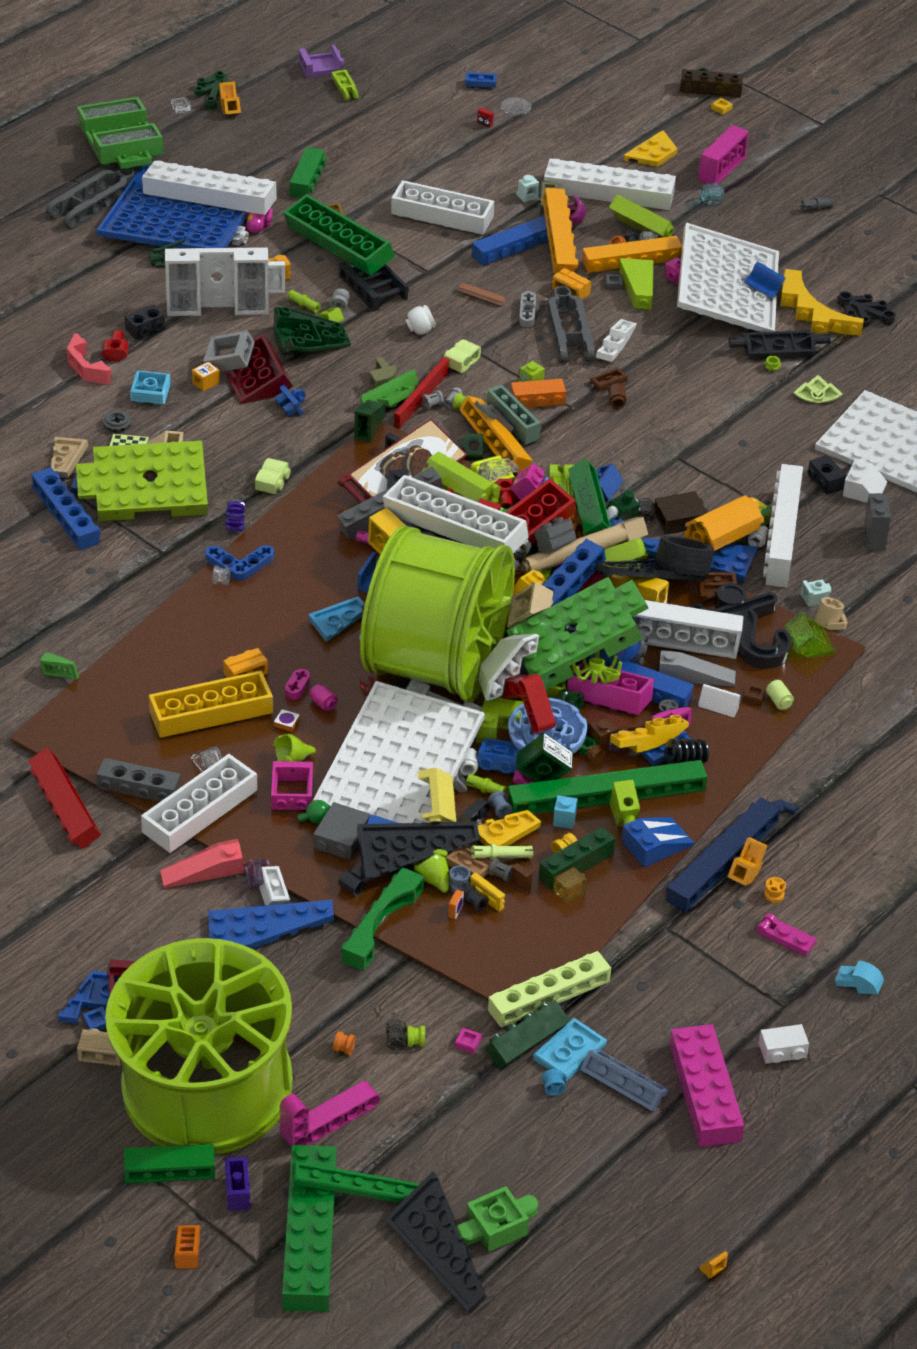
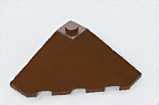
[579,701,656,753]

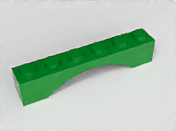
[340,867,424,971]

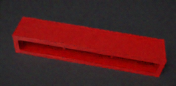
[28,747,102,849]

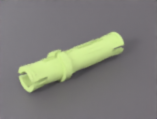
[471,844,533,860]

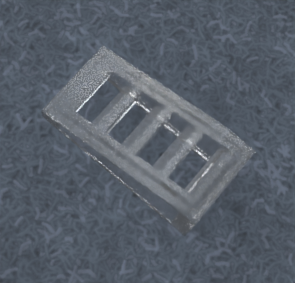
[478,458,519,482]

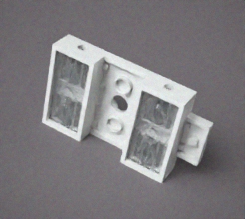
[165,248,285,316]

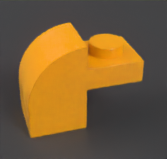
[219,81,241,115]
[728,837,768,886]

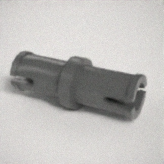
[800,197,834,211]

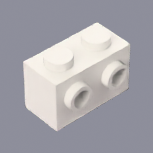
[759,1024,809,1064]

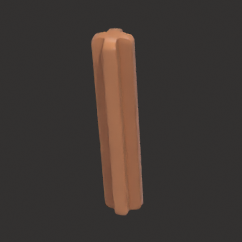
[459,282,505,306]

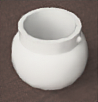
[405,305,436,335]

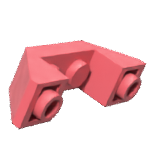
[67,333,112,385]

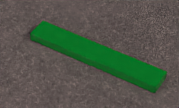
[292,1161,420,1203]

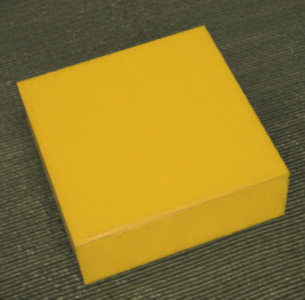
[711,98,733,115]

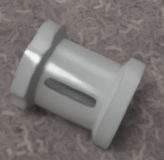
[422,390,444,410]

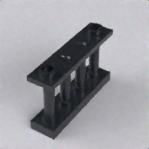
[339,261,409,312]

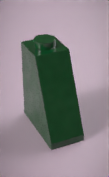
[354,400,385,442]

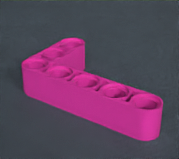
[280,1081,381,1148]

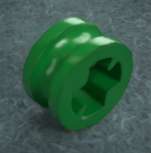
[578,737,596,756]

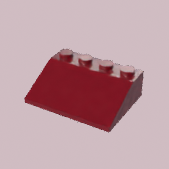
[225,333,294,404]

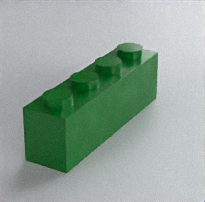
[290,147,327,198]
[124,1144,215,1184]

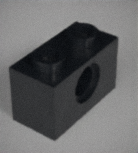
[807,455,847,495]

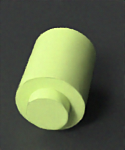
[766,680,794,710]

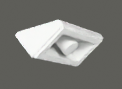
[698,684,740,717]
[256,866,290,906]

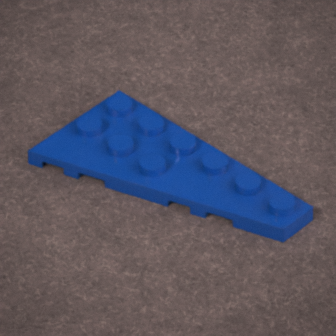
[642,538,758,582]
[208,900,334,949]

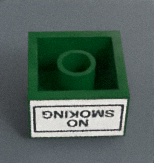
[516,732,573,782]

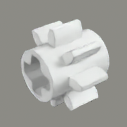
[232,226,248,246]

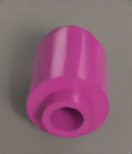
[310,684,338,711]

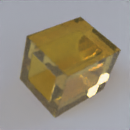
[553,867,587,904]

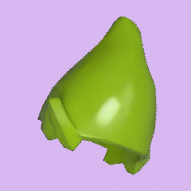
[273,734,316,762]
[414,849,449,893]

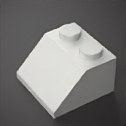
[843,459,887,503]

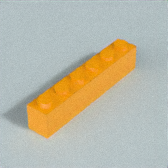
[542,188,578,274]
[582,236,682,273]
[459,396,533,473]

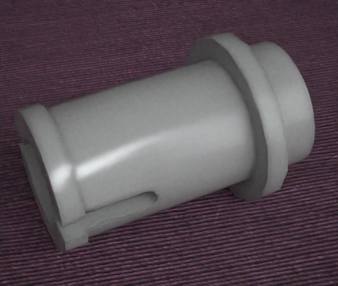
[444,387,463,409]

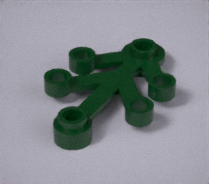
[194,71,237,110]

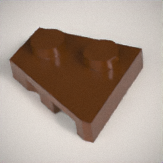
[698,572,737,602]

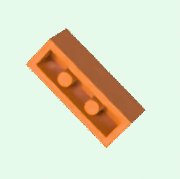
[510,379,566,408]

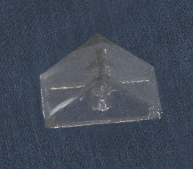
[190,746,222,772]

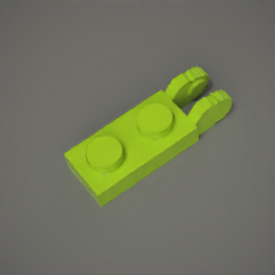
[331,70,359,101]

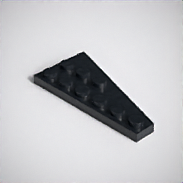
[357,822,480,882]

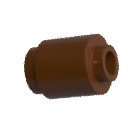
[608,383,627,409]

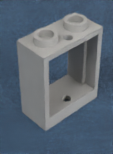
[203,330,255,372]

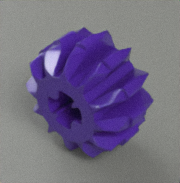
[225,501,245,532]

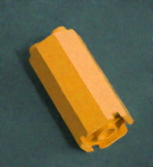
[683,495,764,551]

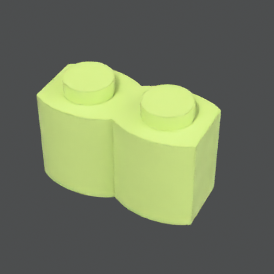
[444,339,481,373]
[255,458,291,495]

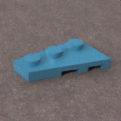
[309,596,365,642]

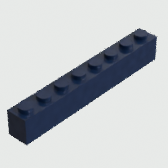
[666,797,781,912]

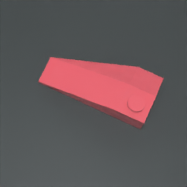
[160,839,245,889]

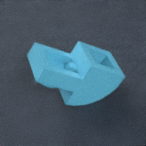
[835,961,884,995]

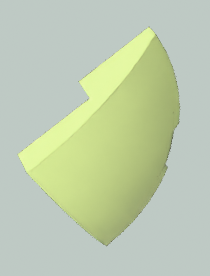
[793,375,842,403]

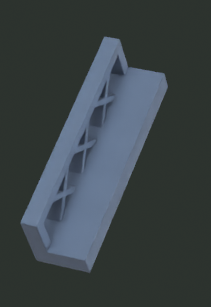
[580,1049,671,1111]

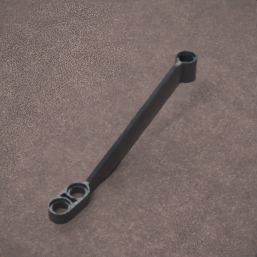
[338,798,491,896]

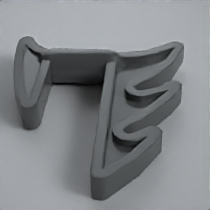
[474,401,515,432]

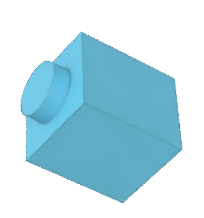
[553,795,577,829]

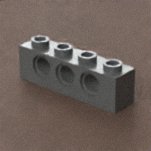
[97,758,181,802]

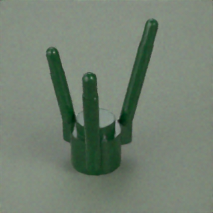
[149,239,186,267]

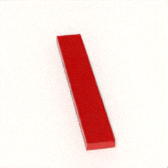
[394,357,449,429]

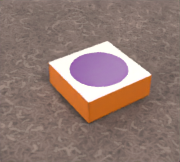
[274,709,300,732]
[448,890,464,919]

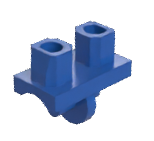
[274,385,306,416]

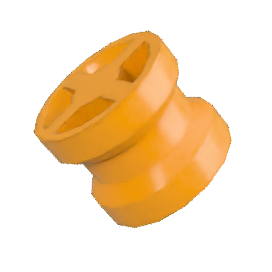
[764,877,786,903]

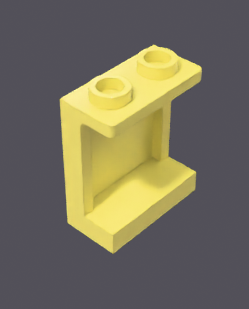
[418,767,456,823]

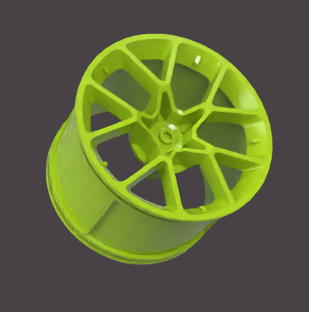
[360,525,515,703]
[105,938,293,1155]

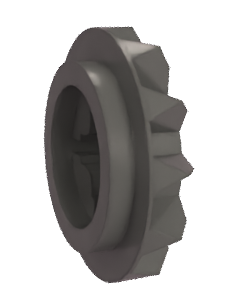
[103,411,131,432]

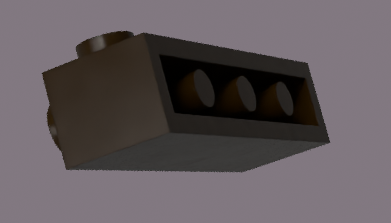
[680,69,743,97]

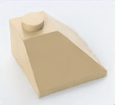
[507,581,553,629]

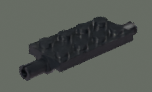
[729,330,831,359]

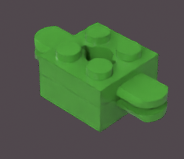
[458,1186,538,1252]

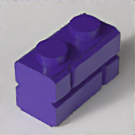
[225,1157,250,1211]

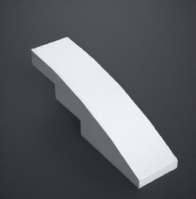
[596,319,637,362]

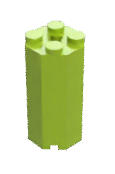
[421,451,501,504]

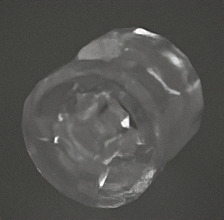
[212,565,231,585]

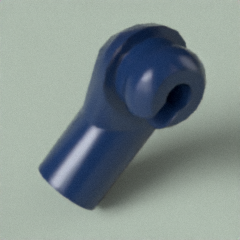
[771,799,798,815]

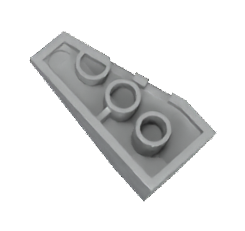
[659,651,736,687]

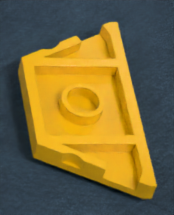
[624,130,677,167]

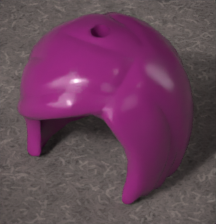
[567,195,586,227]

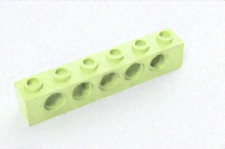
[488,951,611,1028]

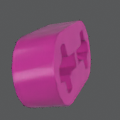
[285,669,310,700]

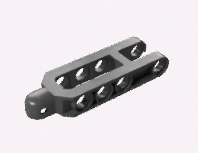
[46,168,135,228]
[548,286,595,362]

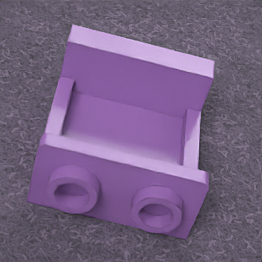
[299,45,344,78]

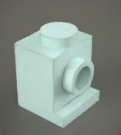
[516,175,539,202]
[801,579,831,607]

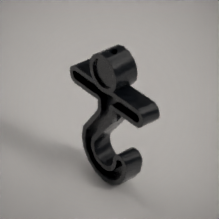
[711,583,792,669]

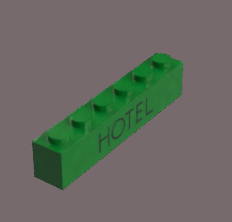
[568,458,611,536]

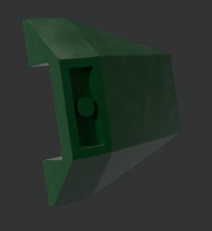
[274,306,351,355]

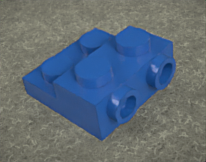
[477,737,519,774]

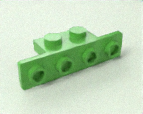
[360,370,419,408]

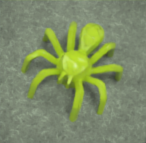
[572,651,622,684]

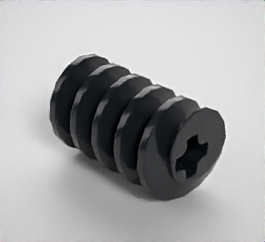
[664,739,709,764]

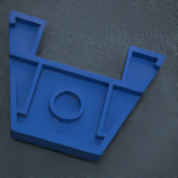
[58,971,118,1024]

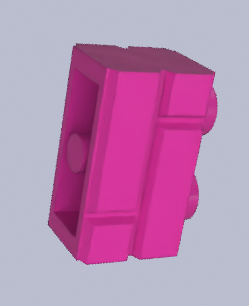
[511,463,544,500]

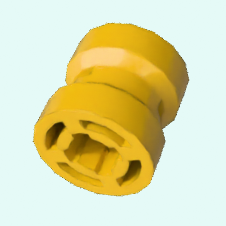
[551,833,577,854]

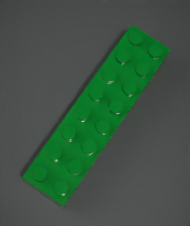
[283,194,395,276]
[282,1145,337,1312]

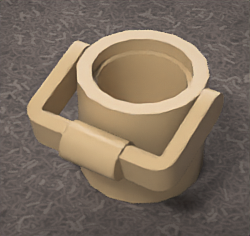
[815,597,848,630]

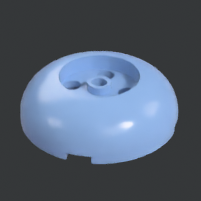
[508,698,587,754]

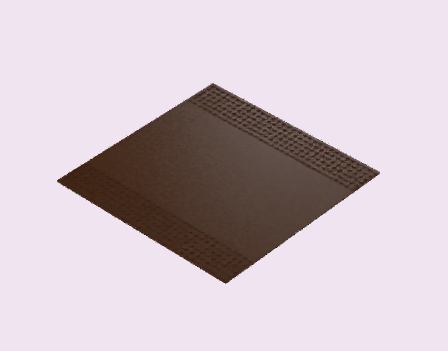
[11,422,865,1001]

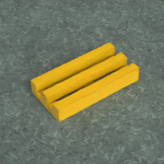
[470,872,505,912]

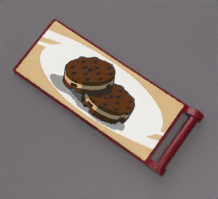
[337,419,467,503]

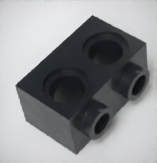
[125,304,165,340]

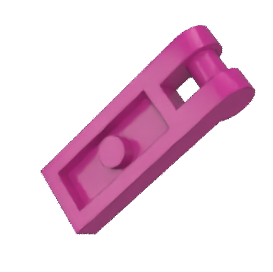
[756,913,817,956]

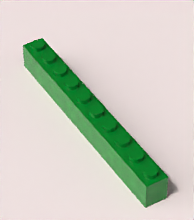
[507,760,707,814]

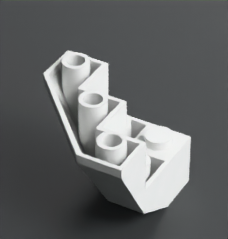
[479,634,539,701]

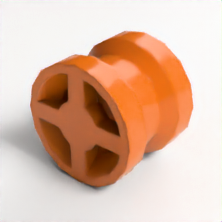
[333,1031,356,1056]

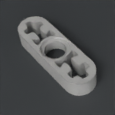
[519,291,536,328]

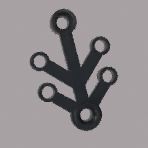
[837,291,896,327]

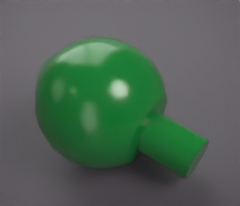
[297,800,330,824]

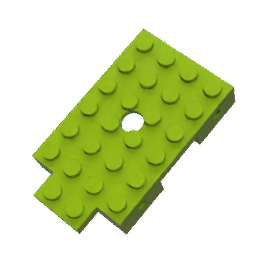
[76,441,208,521]

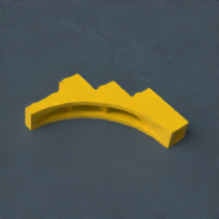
[780,269,864,336]

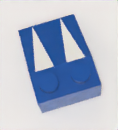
[621,817,694,868]

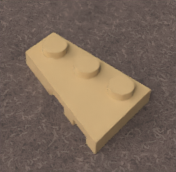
[51,437,89,478]

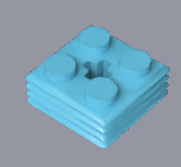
[130,371,171,405]

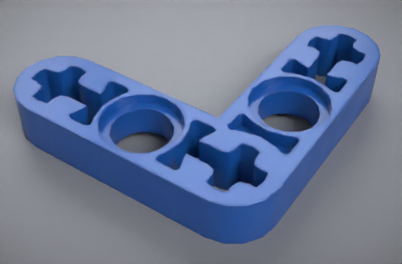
[205,545,275,581]

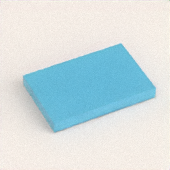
[533,1018,607,1082]

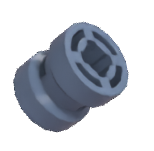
[449,865,470,893]

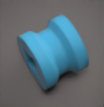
[542,1069,566,1096]

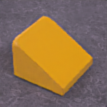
[699,1251,728,1278]

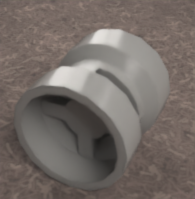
[330,288,350,312]

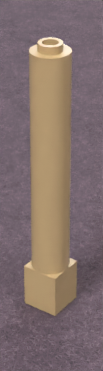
[521,517,648,574]

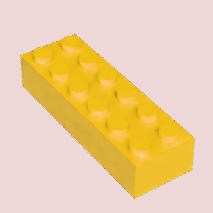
[149,670,273,738]

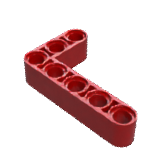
[497,674,556,734]

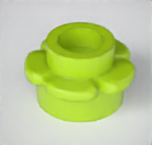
[764,356,781,371]

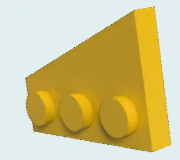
[477,810,541,846]

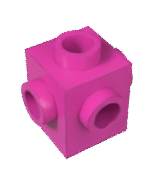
[664,257,681,285]

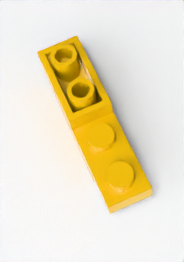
[610,715,689,753]

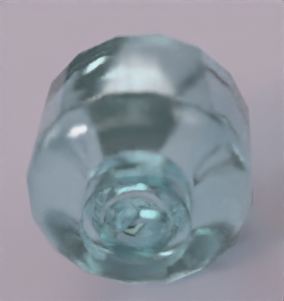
[699,183,724,205]

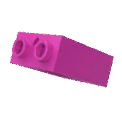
[271,761,313,810]

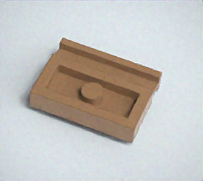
[446,847,492,878]

